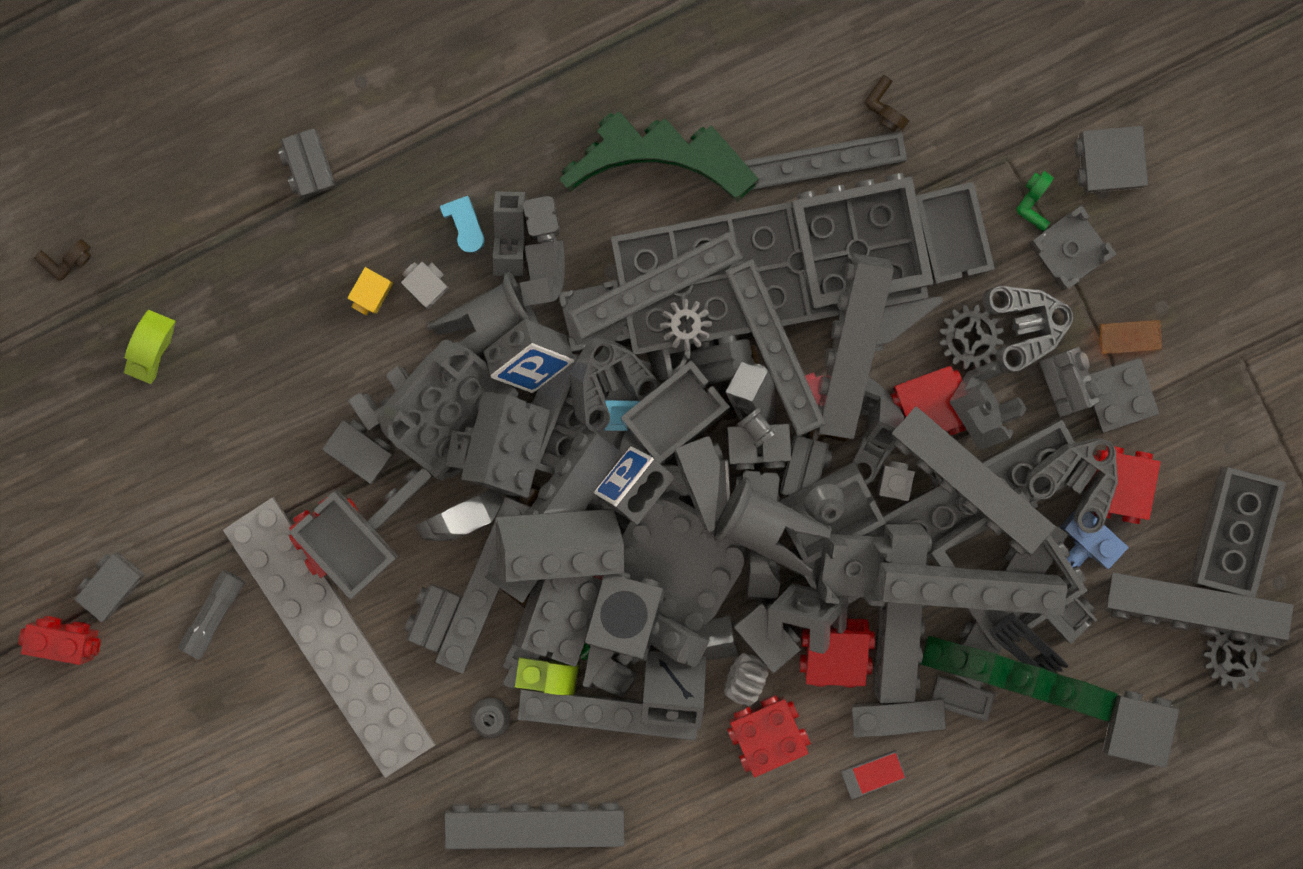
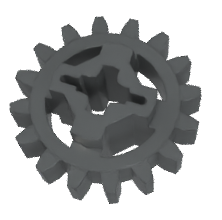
[938,305,1004,369]
[1202,633,1269,689]

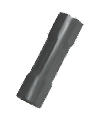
[178,570,245,660]

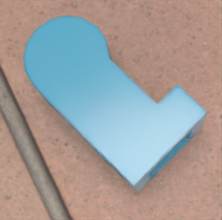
[440,195,485,253]

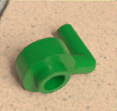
[1017,171,1054,232]

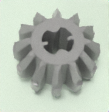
[660,299,712,351]
[724,653,768,706]

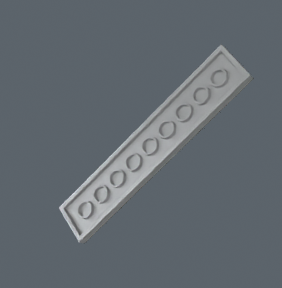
[223,497,436,778]

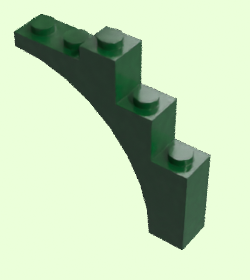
[560,111,760,202]
[921,636,1118,722]

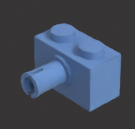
[1059,510,1129,569]

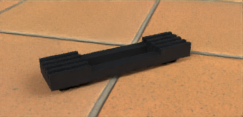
[989,612,1068,673]

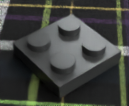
[1090,357,1159,433]

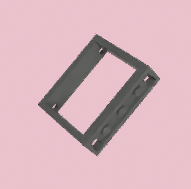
[791,173,934,309]
[930,488,1088,652]

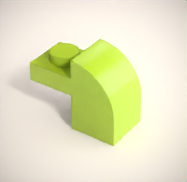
[124,310,176,384]
[515,657,580,695]

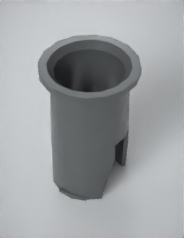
[426,272,540,357]
[714,477,832,578]

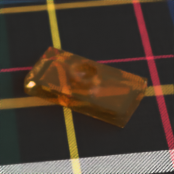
[1099,320,1162,354]

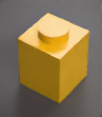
[348,267,394,316]

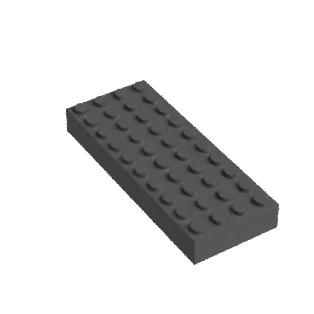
[611,189,929,355]

